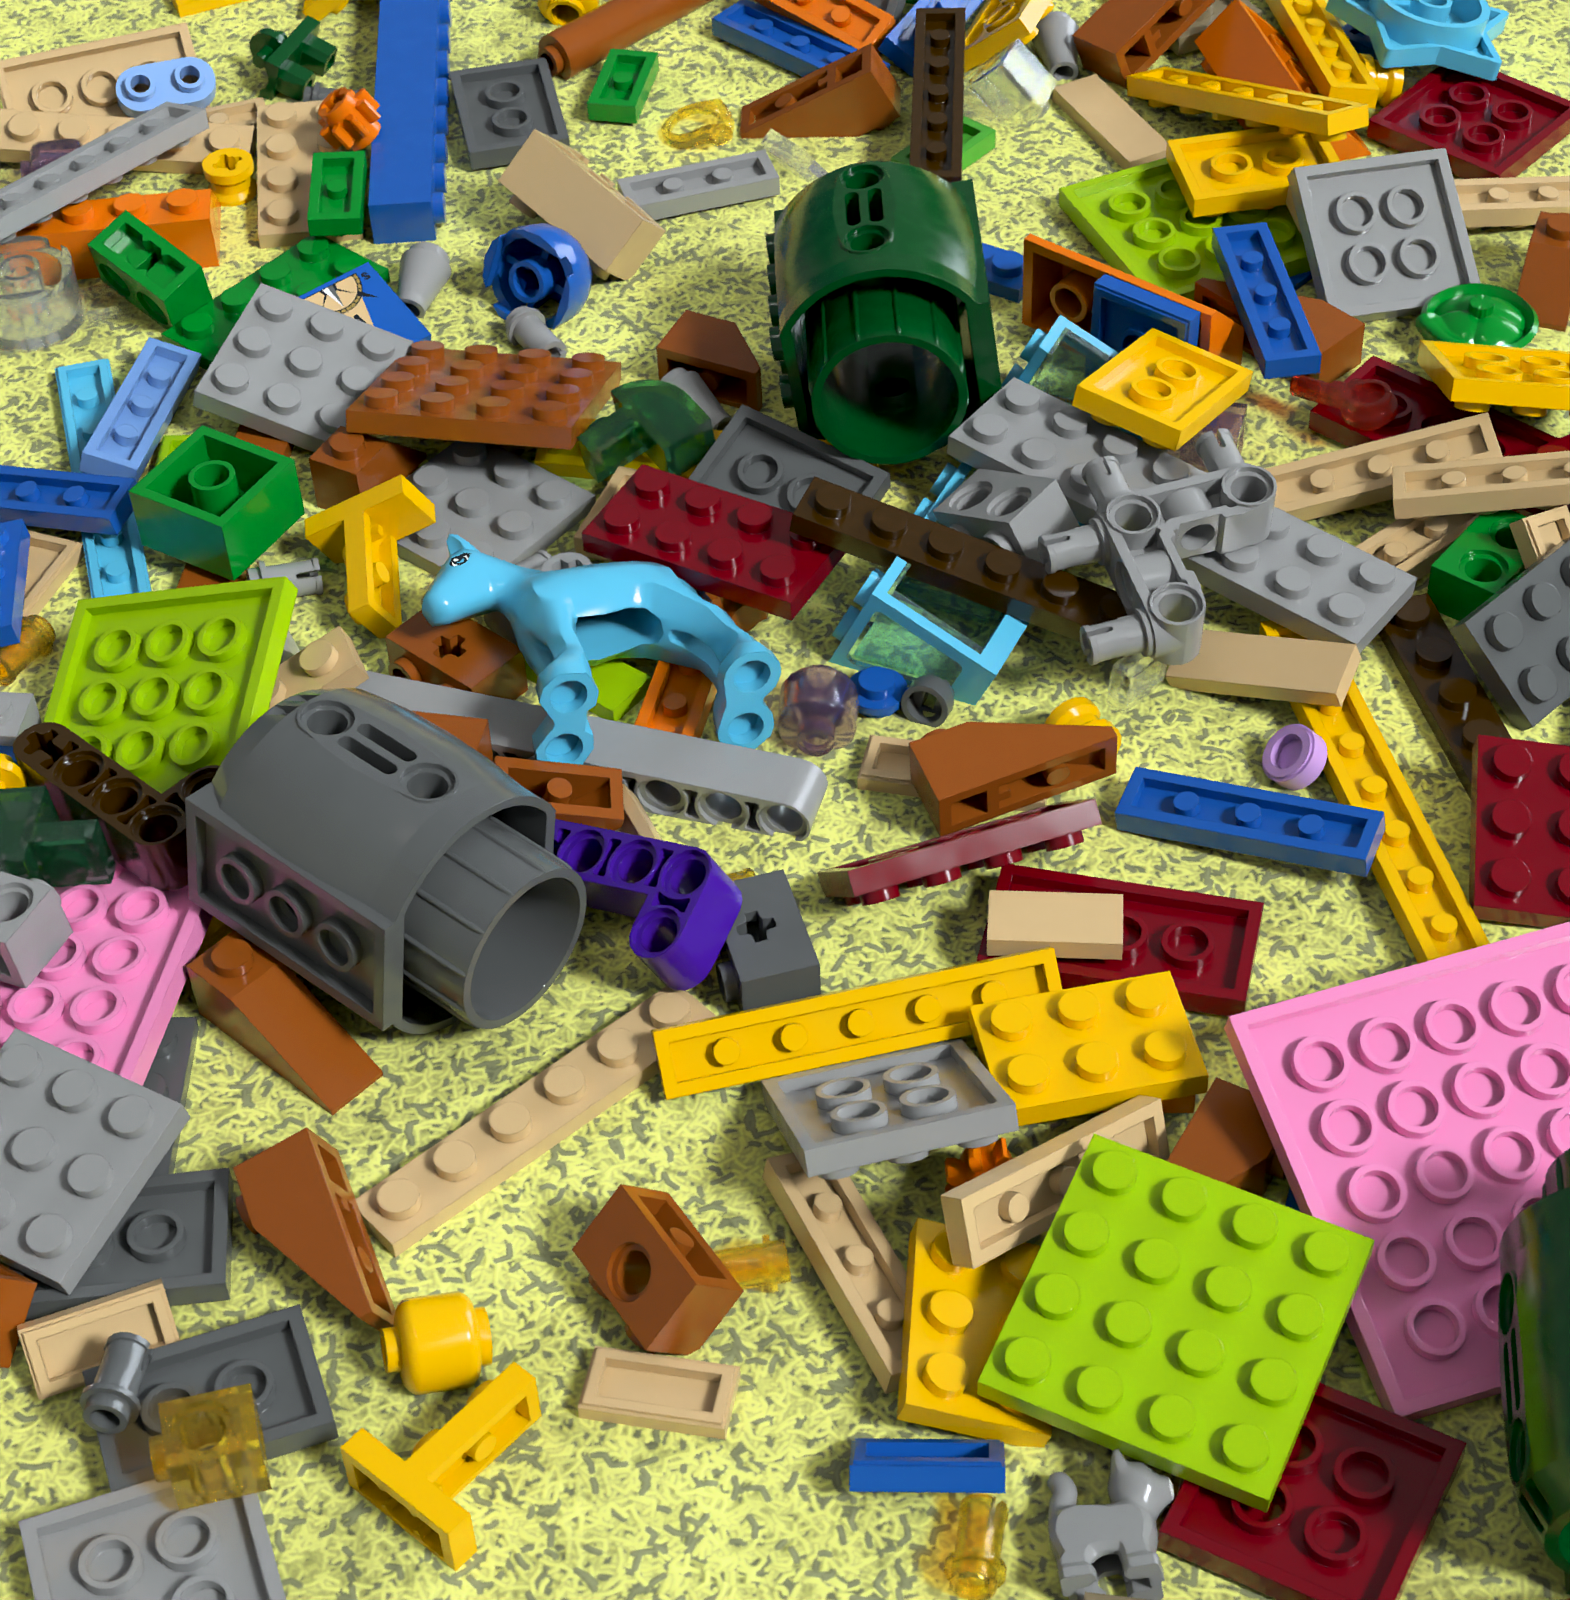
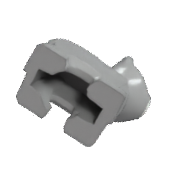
[1047,1449,1175,1600]

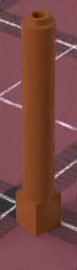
[538,0,714,80]

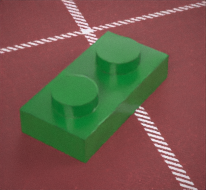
[587,48,659,124]
[307,151,367,237]

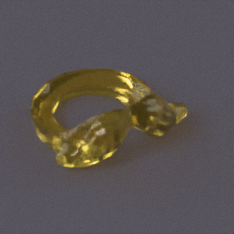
[661,98,734,149]

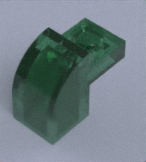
[577,380,715,483]
[0,786,116,887]

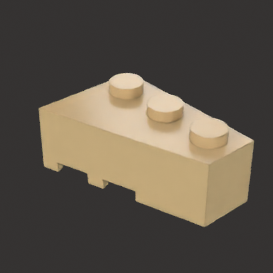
[498,129,666,281]

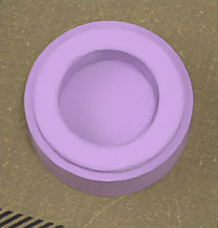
[1262,724,1327,791]

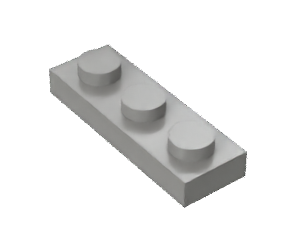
[617,150,780,220]

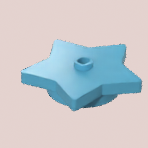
[1325,0,1509,81]

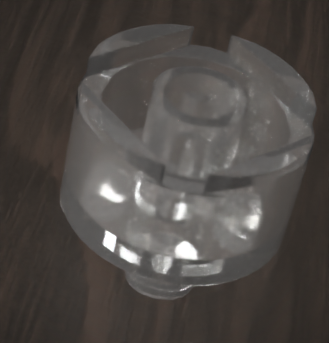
[0,236,85,353]

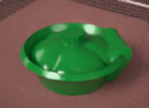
[1415,283,1539,348]

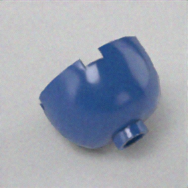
[483,223,592,330]

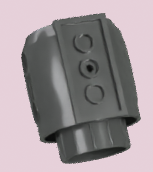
[185,688,587,1034]

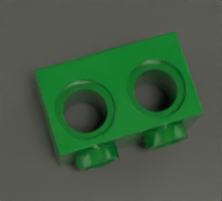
[87,210,213,330]
[1427,510,1526,622]

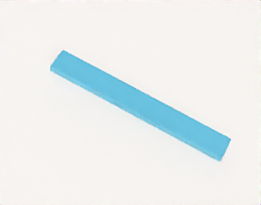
[55,358,152,598]

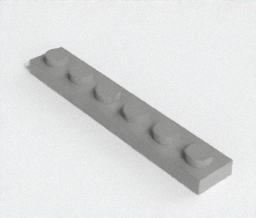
[0,102,209,243]

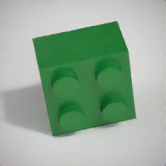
[129,425,305,581]

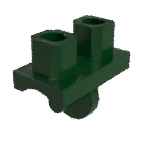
[249,15,338,101]

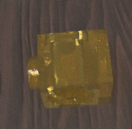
[149,1383,272,1510]

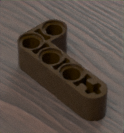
[13,722,220,891]

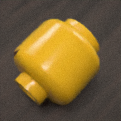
[380,1291,493,1395]

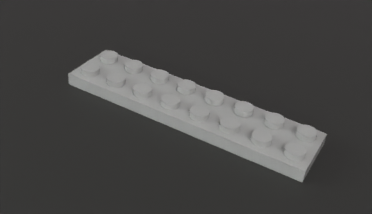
[947,377,1417,653]

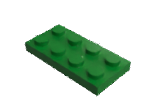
[161,236,390,370]

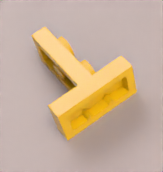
[304,474,436,639]
[340,1362,542,1572]

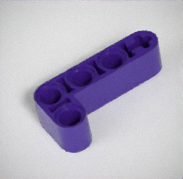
[553,819,743,991]

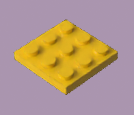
[1417,340,1570,417]

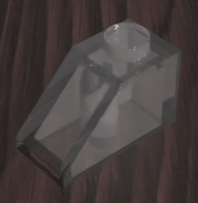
[963,38,1058,130]

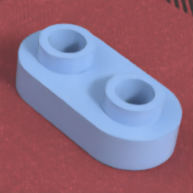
[116,57,216,118]

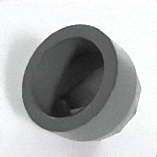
[901,673,954,728]

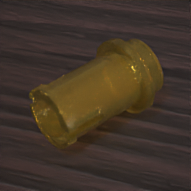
[0,614,56,686]
[714,1234,792,1293]
[944,1493,1009,1600]

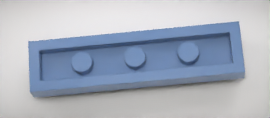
[79,337,202,482]

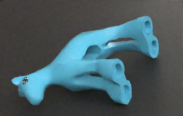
[422,534,781,765]

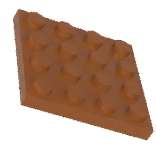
[346,341,621,450]

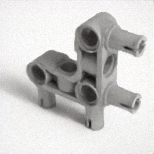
[1038,428,1277,666]

